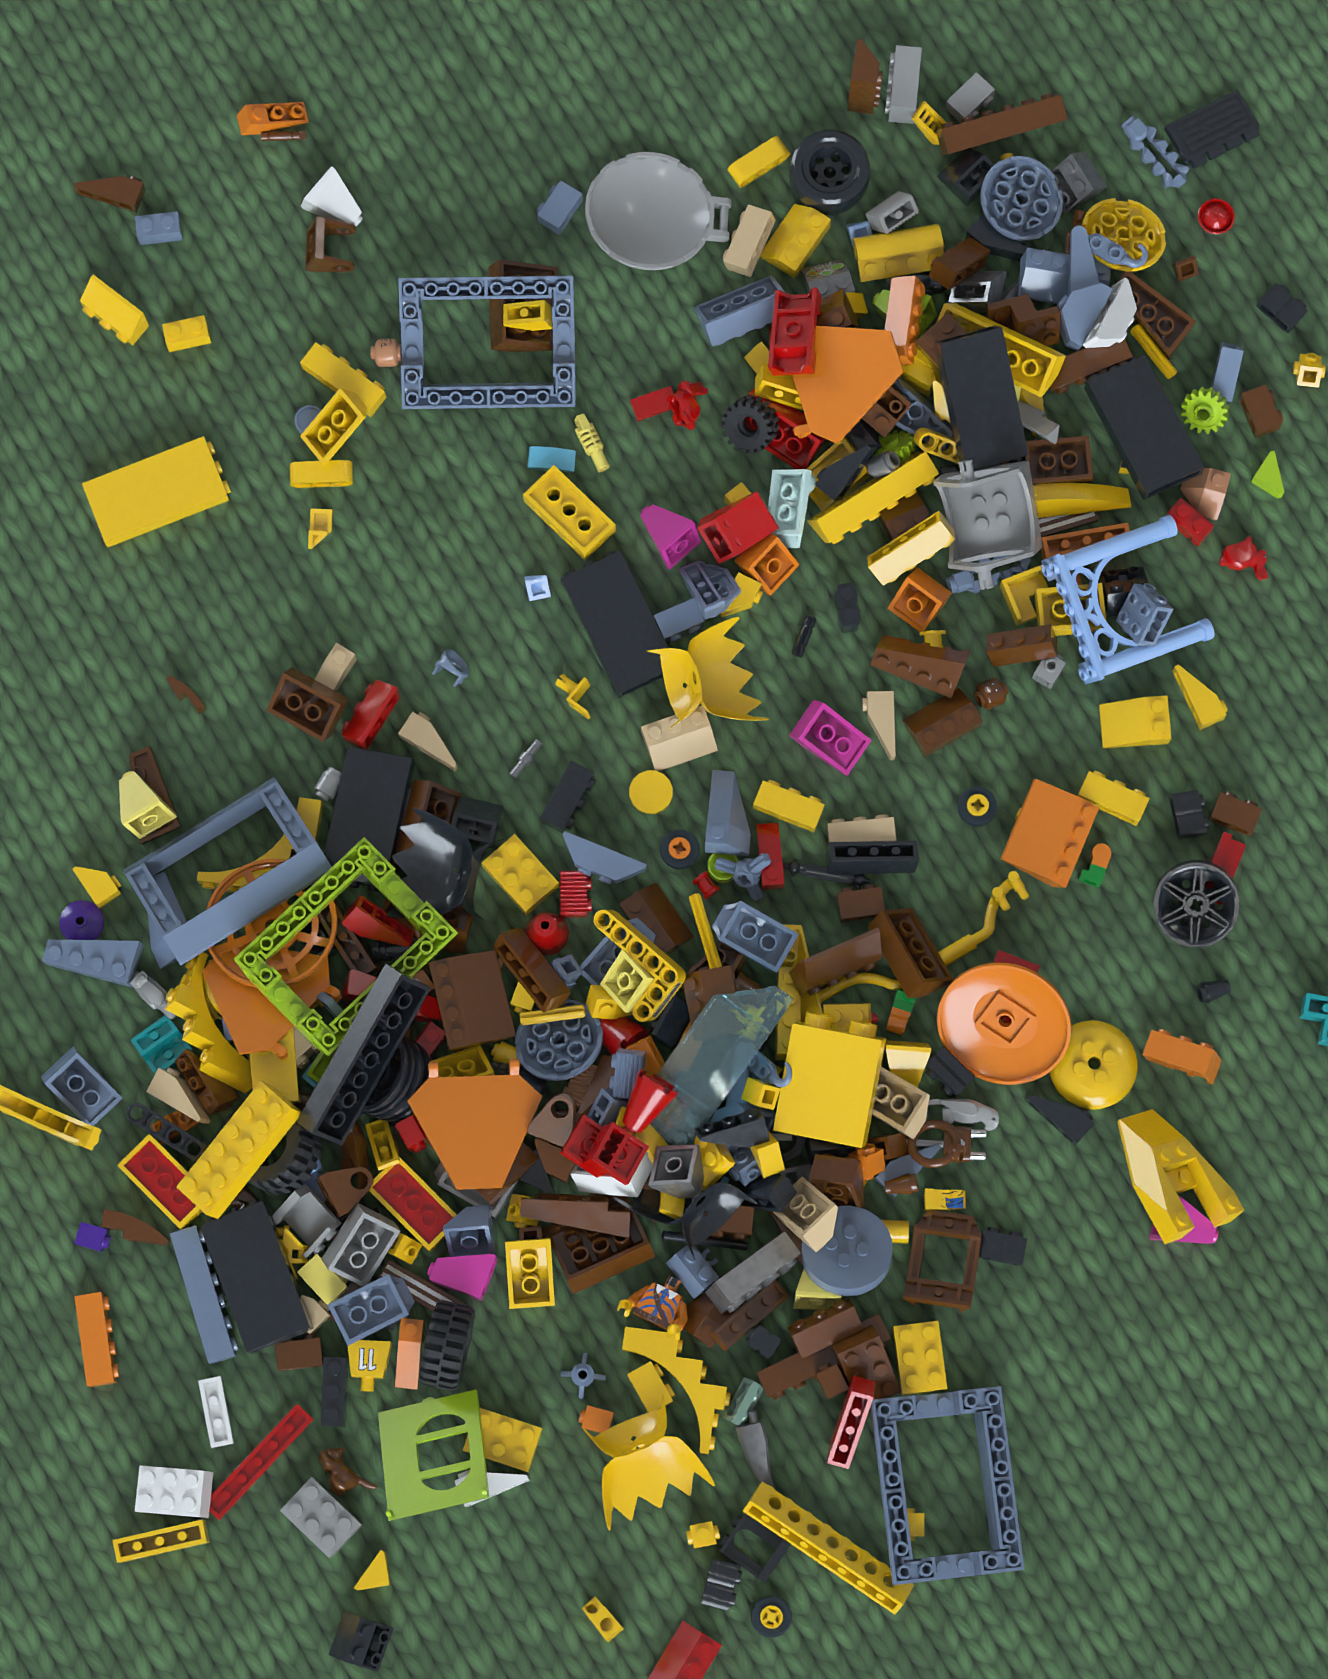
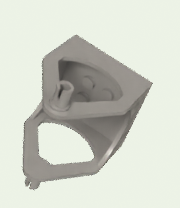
[933,460,1043,590]

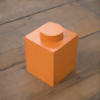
[579,1405,614,1433]

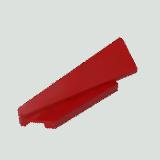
[342,969,442,1023]

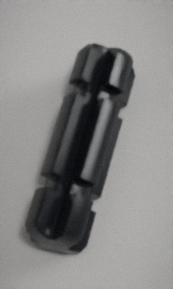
[792,615,816,658]

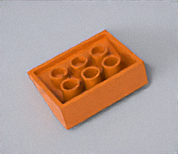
[1000,779,1099,888]

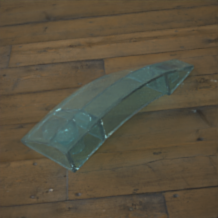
[650,986,794,1146]

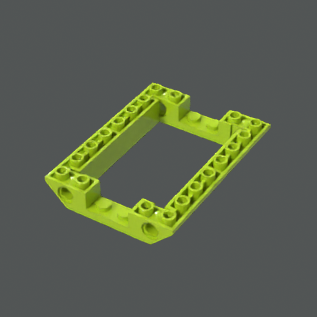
[234,837,458,1056]

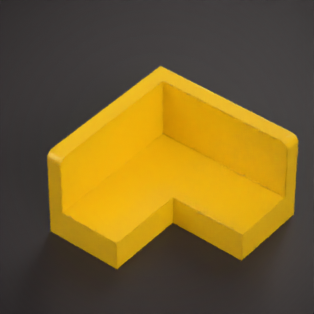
[1000,565,1048,626]

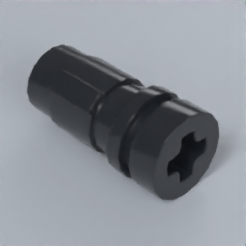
[371,937,418,962]

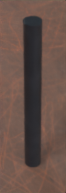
[662,1230,748,1251]

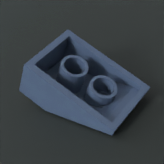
[41,1046,123,1126]

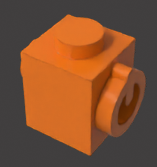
[849,1143,885,1180]

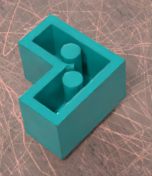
[1299,993,1328,1046]

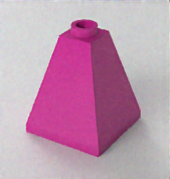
[640,504,702,570]
[1149,1196,1219,1244]

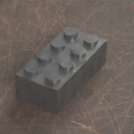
[705,1232,801,1314]

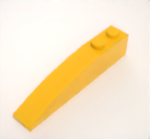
[1033,483,1131,518]

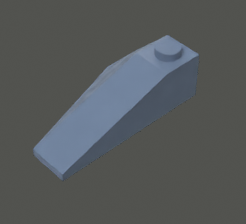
[705,770,751,856]

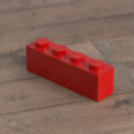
[827,1375,875,1469]

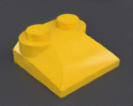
[694,1135,735,1191]

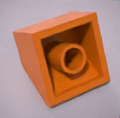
[734,534,800,596]
[887,567,952,632]

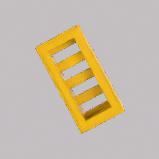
[911,101,947,145]

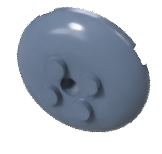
[981,156,1063,241]
[515,999,603,1081]

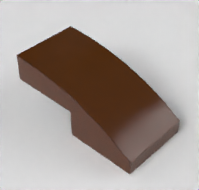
[166,676,206,714]

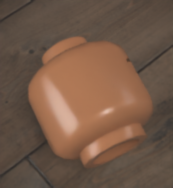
[371,339,402,367]

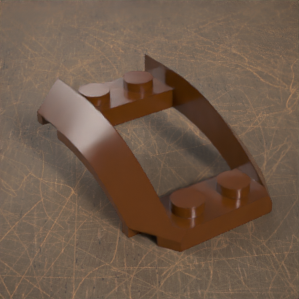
[903,1210,982,1312]

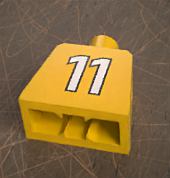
[348,1340,392,1392]

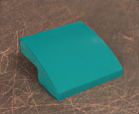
[131,1015,195,1074]

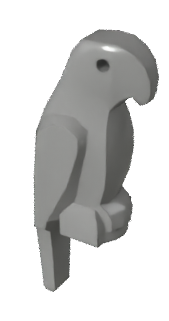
[130,970,176,1019]
[928,1099,999,1131]

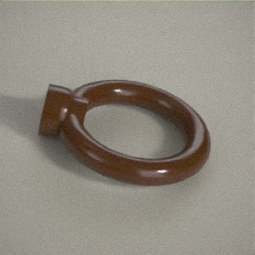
[907,1119,966,1168]

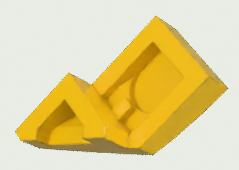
[308,509,333,549]

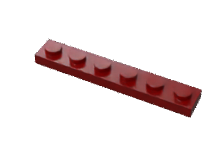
[209,1404,314,1520]

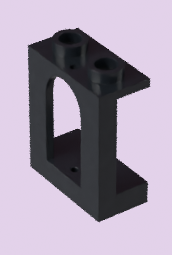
[719,1513,791,1583]

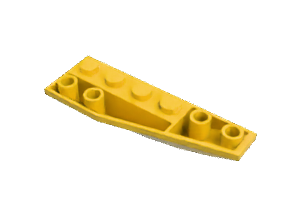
[775,924,823,1061]

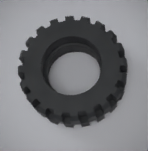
[248,1119,322,1195]
[419,1300,475,1391]

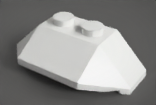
[1083,277,1137,348]

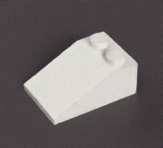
[455,1470,530,1507]

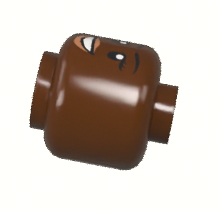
[974,678,1008,710]

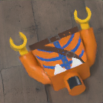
[617,1275,688,1340]

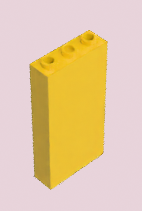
[82,436,231,547]

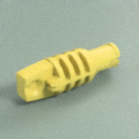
[574,413,610,473]

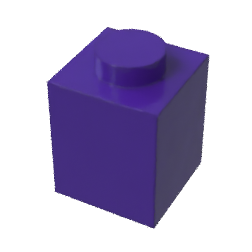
[74,1222,111,1253]

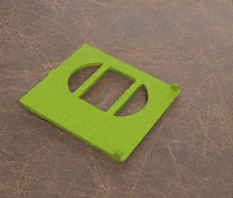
[378,1389,489,1521]

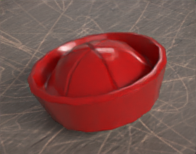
[1198,198,1235,234]

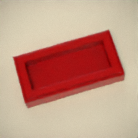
[630,386,674,422]

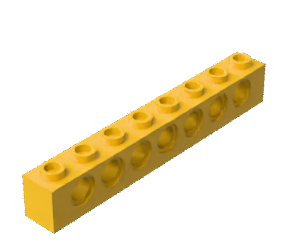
[743,1481,914,1615]

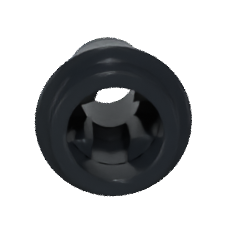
[1196,980,1231,1003]

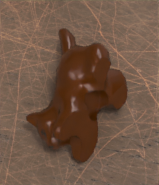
[318,1447,378,1496]

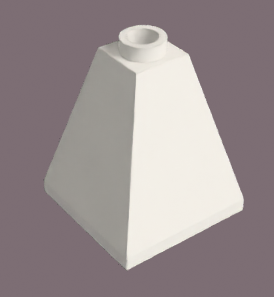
[301,166,363,227]

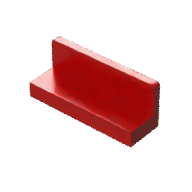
[1205,832,1246,905]

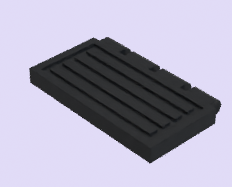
[1164,90,1260,169]

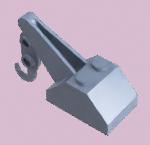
[1057,226,1148,352]
[710,1043,792,1156]

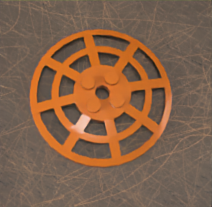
[206,859,338,988]

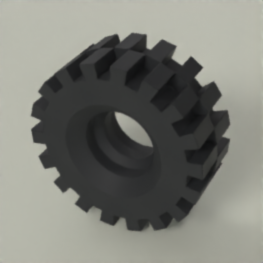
[721,395,779,454]

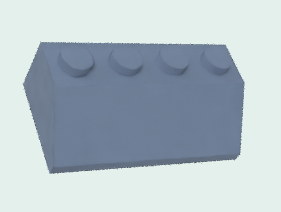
[1018,248,1110,304]
[693,275,785,346]

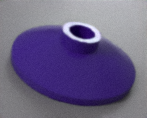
[60,900,104,940]

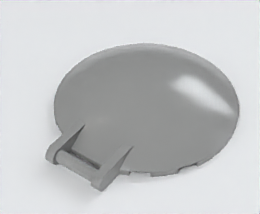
[585,152,731,270]

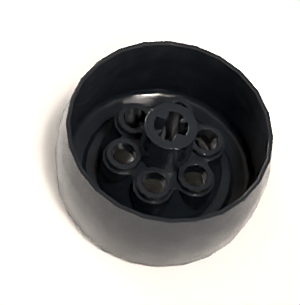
[789,130,870,215]

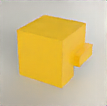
[900,348,941,397]

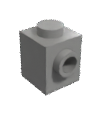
[1032,654,1066,689]

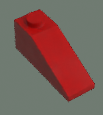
[756,823,784,890]
[341,895,415,947]

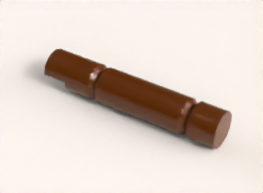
[261,131,306,141]

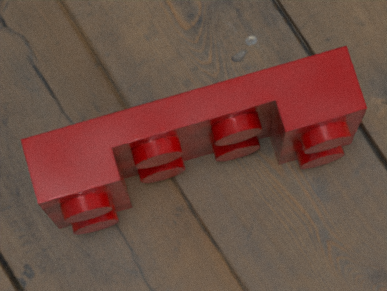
[768,287,822,376]

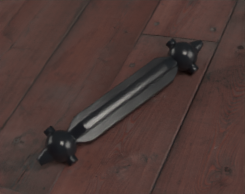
[783,859,871,889]

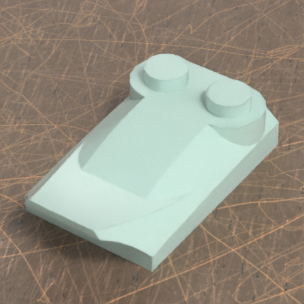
[768,469,816,548]

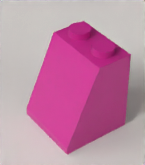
[427,1254,498,1301]

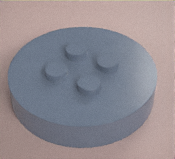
[801,1206,892,1296]

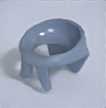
[432,649,469,687]

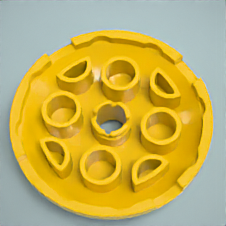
[1082,198,1166,272]
[1049,1020,1138,1110]

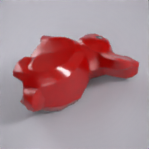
[667,380,709,430]
[1219,536,1268,580]

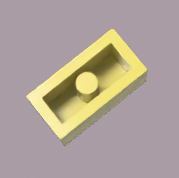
[297,1254,348,1305]

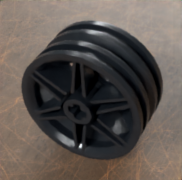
[1154,860,1239,947]
[362,1037,430,1122]

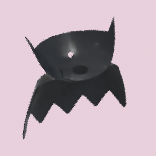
[386,808,504,920]
[613,1125,757,1260]

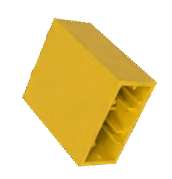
[773,1012,886,1148]

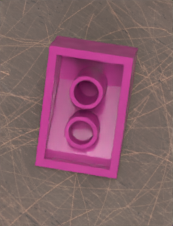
[789,700,872,776]

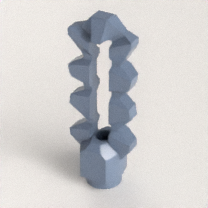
[1121,115,1190,189]
[946,555,1031,594]

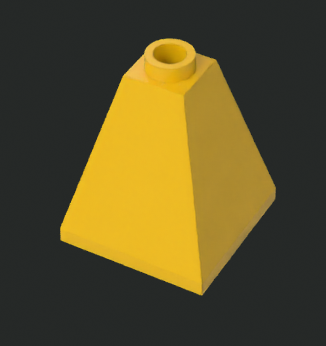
[884,1040,931,1087]

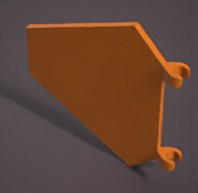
[792,326,904,444]
[202,943,342,1061]
[407,1059,542,1190]

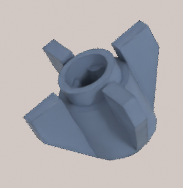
[560,1353,606,1399]

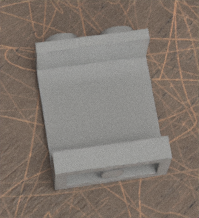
[272,1184,342,1258]

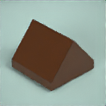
[1172,255,1199,282]

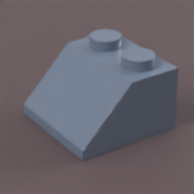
[443,1205,496,1257]

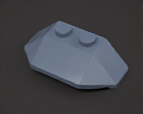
[679,560,741,620]
[563,831,647,885]

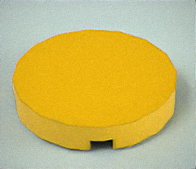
[629,770,673,814]

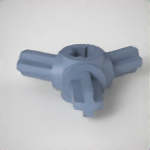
[715,853,771,901]

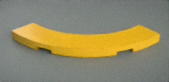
[616,1106,685,1219]

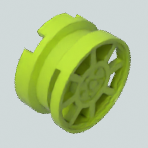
[708,853,738,883]

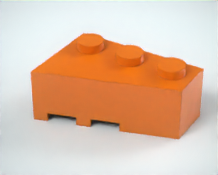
[1142,1029,1222,1085]

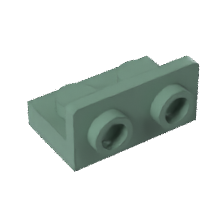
[723,1377,763,1426]

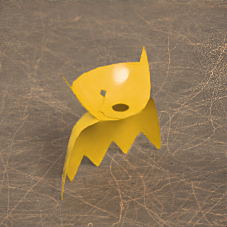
[647,617,769,729]
[583,1394,715,1531]

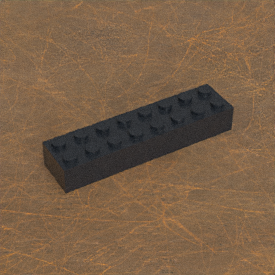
[297,964,431,1146]

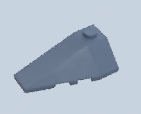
[147,871,187,969]

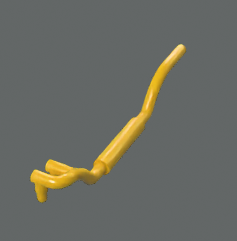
[818,871,1029,1003]

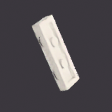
[198,1376,234,1448]

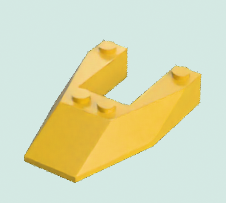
[1117,1109,1244,1244]

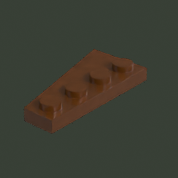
[129,746,182,845]

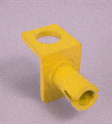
[556,674,591,720]

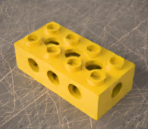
[523,465,616,561]

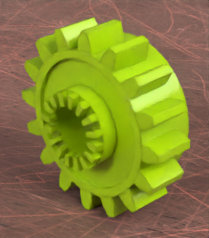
[1181,387,1230,434]
[872,430,916,464]

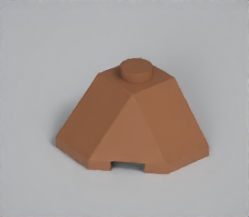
[1180,468,1231,521]

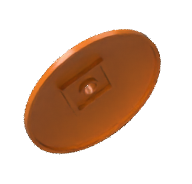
[937,963,1071,1085]

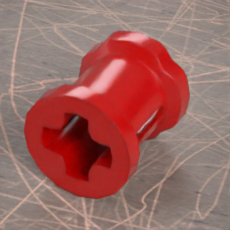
[692,871,721,900]

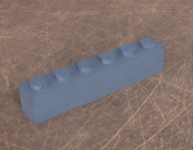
[170,1225,239,1364]

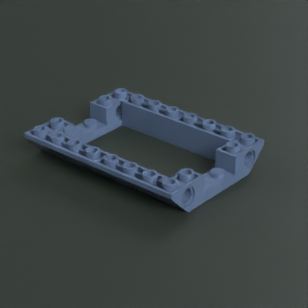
[398,276,576,409]
[123,778,332,965]
[871,1386,1024,1585]

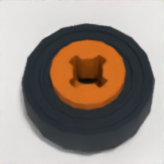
[660,830,699,869]

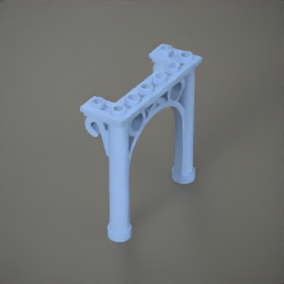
[1041,515,1214,685]

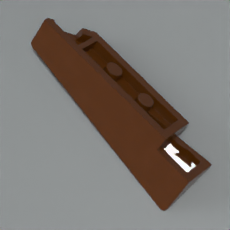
[520,1193,630,1237]

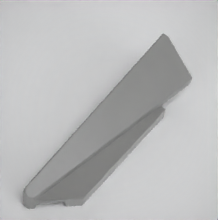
[1017,400,1059,444]

